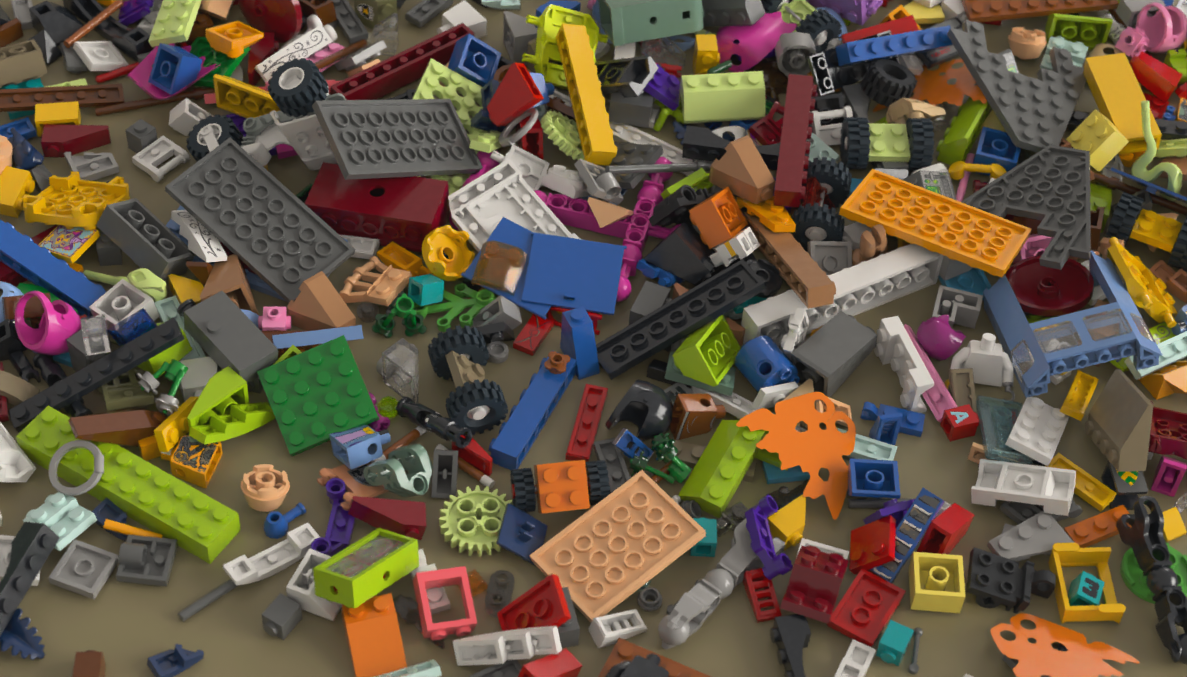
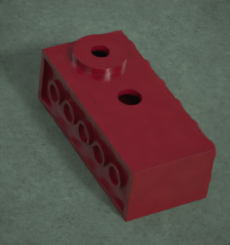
[305,162,450,252]

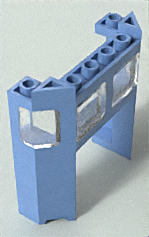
[983,250,1162,398]

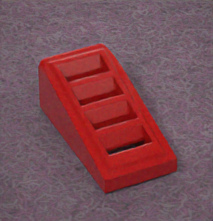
[451,435,493,476]
[742,568,782,623]

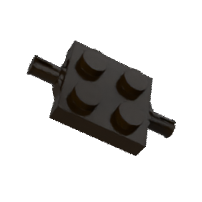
[746,58,788,101]

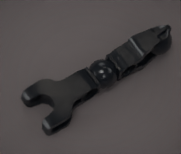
[1116,496,1187,664]

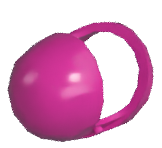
[15,291,82,356]

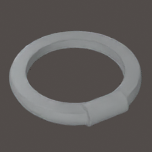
[499,108,539,147]
[49,440,104,496]

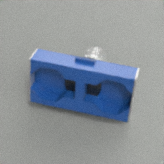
[612,428,654,459]

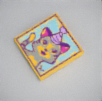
[38,225,100,264]

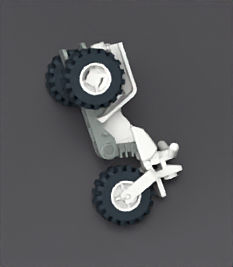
[186,58,346,171]

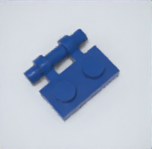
[636,259,685,287]

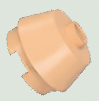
[1008,27,1047,60]
[241,464,290,512]

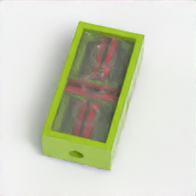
[313,528,419,609]

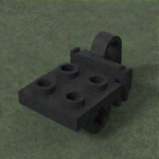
[649,185,717,227]
[966,547,1056,614]

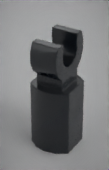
[9,350,41,383]

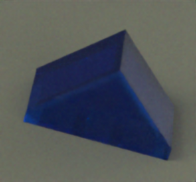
[107,308,157,347]

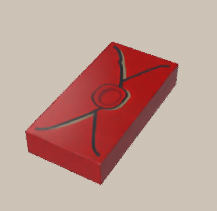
[513,314,554,356]

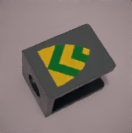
[1101,460,1148,510]

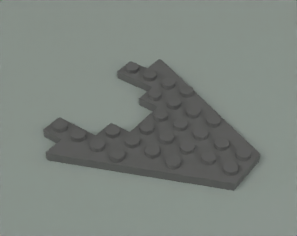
[947,19,1086,153]
[961,145,1091,270]

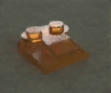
[471,240,528,296]

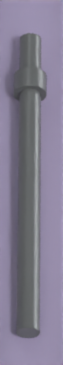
[605,161,713,174]

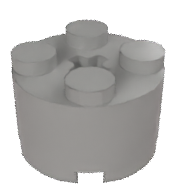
[775,32,816,77]

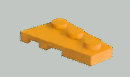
[737,196,796,232]

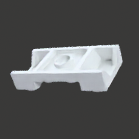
[874,316,934,413]
[0,422,36,482]
[971,459,1076,516]

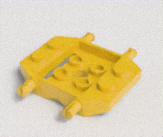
[1106,237,1178,328]

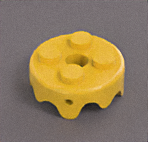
[422,225,475,281]

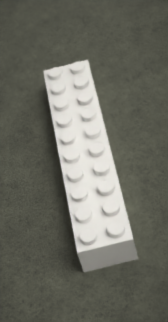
[741,244,944,346]

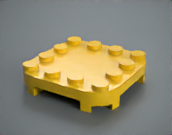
[22,171,130,230]

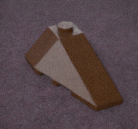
[68,409,166,447]

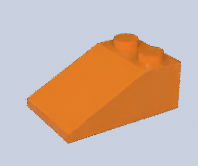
[689,186,748,249]
[341,593,407,677]

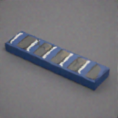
[870,488,945,583]

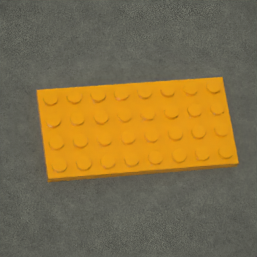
[839,169,1032,278]

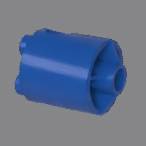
[735,335,800,393]

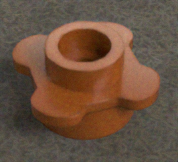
[544,351,570,374]

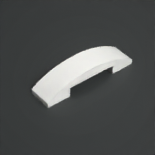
[223,523,320,585]

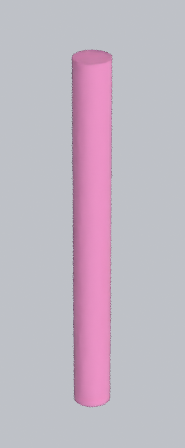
[956,153,975,202]

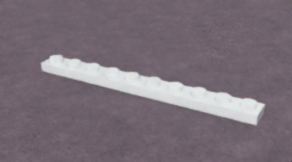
[543,90,710,176]

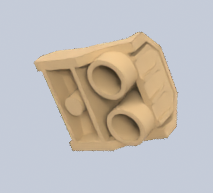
[886,98,946,124]

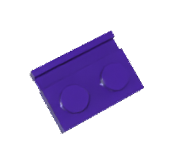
[118,0,154,26]

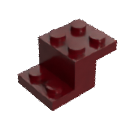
[780,546,849,624]

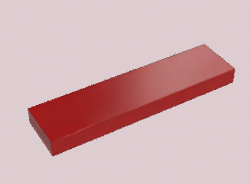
[840,15,918,44]
[565,384,608,462]

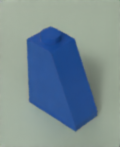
[560,306,600,380]

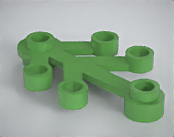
[413,283,496,332]

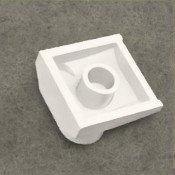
[541,165,590,199]

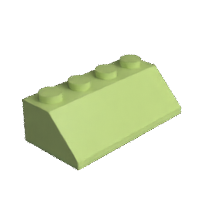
[679,71,766,123]

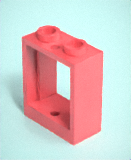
[413,566,477,640]

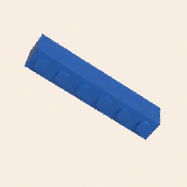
[835,25,953,66]
[0,220,106,320]
[488,352,576,470]

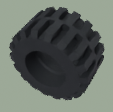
[861,58,917,107]

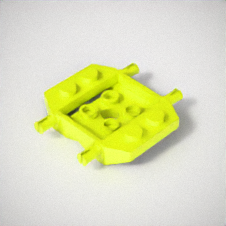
[522,4,608,90]

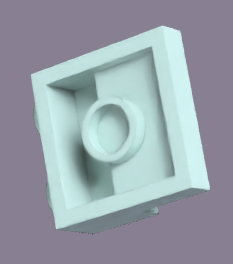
[1040,36,1089,70]
[23,492,97,551]

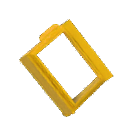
[1048,543,1126,624]

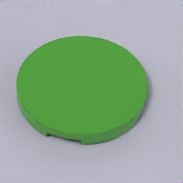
[1120,542,1187,604]

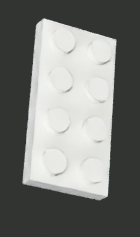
[1005,396,1070,466]

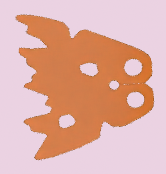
[873,59,987,112]
[736,392,856,520]
[990,613,1140,677]

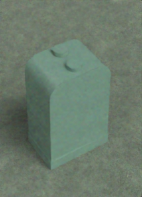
[599,0,704,46]

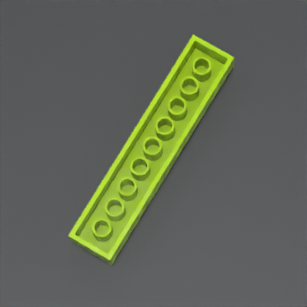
[16,406,241,564]

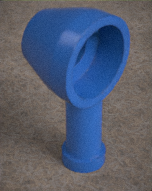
[263,502,306,539]

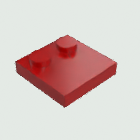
[849,515,896,575]

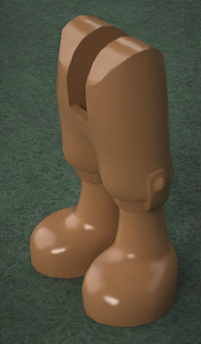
[852,224,888,266]

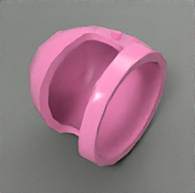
[1136,2,1187,54]

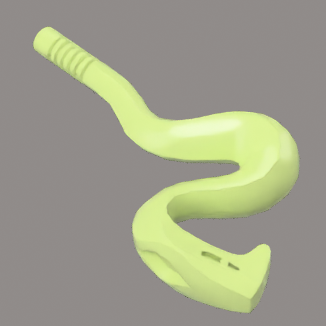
[1131,101,1183,201]
[83,268,168,302]

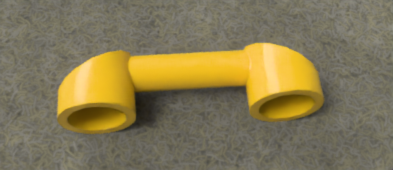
[948,161,1007,180]

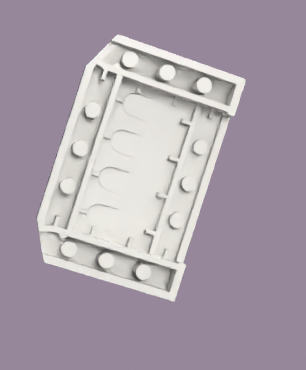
[448,159,580,252]

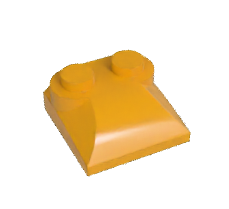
[206,20,264,58]

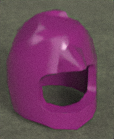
[917,314,966,361]

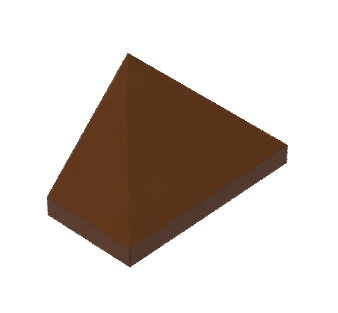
[186,261,213,286]

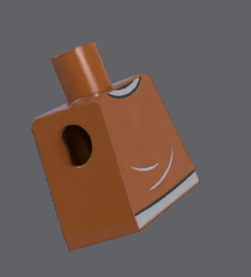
[669,394,726,440]

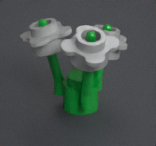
[136,359,188,415]

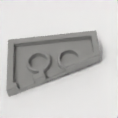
[987,510,1074,561]

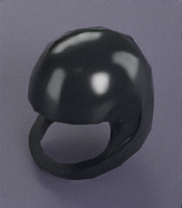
[605,379,673,441]

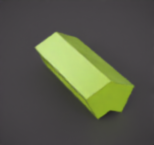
[661,168,713,199]

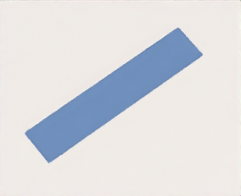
[272,325,364,349]

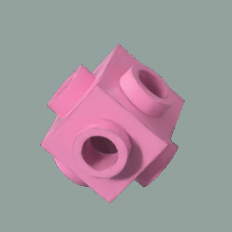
[1115,26,1151,57]
[258,306,291,331]

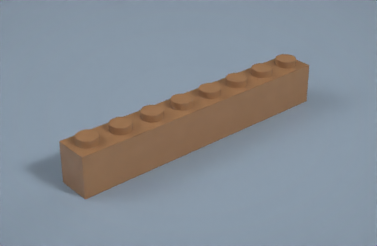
[744,212,836,308]

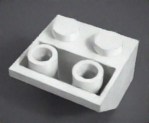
[286,549,341,621]

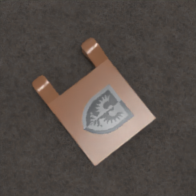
[317,462,389,511]

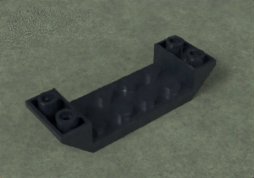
[807,30,900,97]

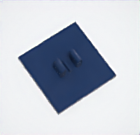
[496,503,548,566]

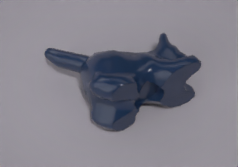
[8,128,44,170]

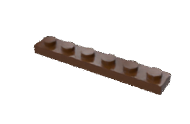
[0,83,125,112]

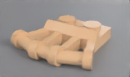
[339,255,412,306]

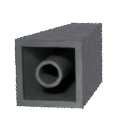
[791,311,877,398]

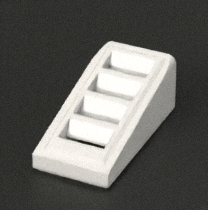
[589,609,647,648]

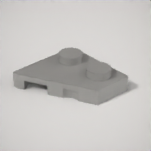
[64,152,119,181]

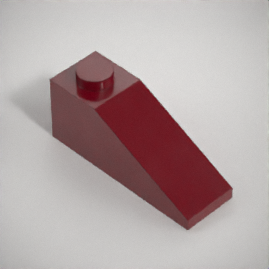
[248,32,279,86]
[41,124,111,157]
[348,496,427,540]

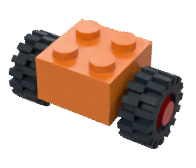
[510,460,610,514]

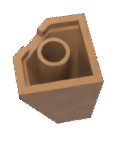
[709,135,775,204]
[200,254,259,316]
[286,271,356,331]

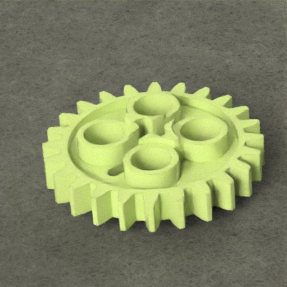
[540,110,585,160]
[439,485,513,557]

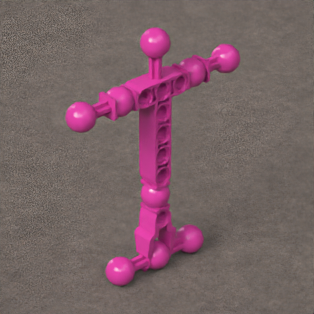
[449,150,681,302]

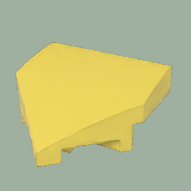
[904,1,945,24]

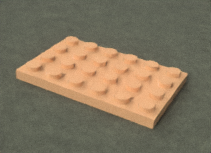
[529,470,706,623]

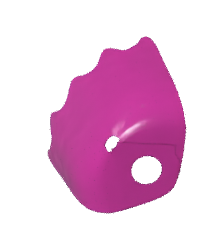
[716,11,797,73]
[127,43,219,100]

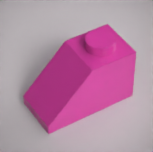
[1151,455,1187,497]

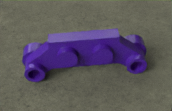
[311,478,356,557]
[745,495,793,580]

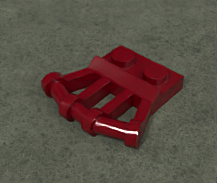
[748,101,785,146]

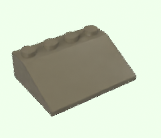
[1085,369,1153,472]

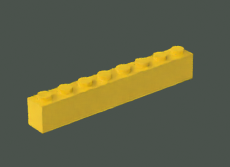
[556,23,617,166]

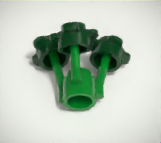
[372,291,427,338]
[629,432,692,484]

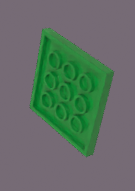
[257,335,379,457]

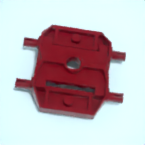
[1148,400,1187,460]

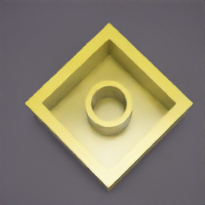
[1066,109,1129,172]
[908,552,965,613]

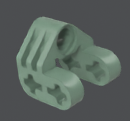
[364,444,433,498]

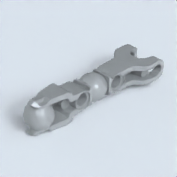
[658,518,786,650]

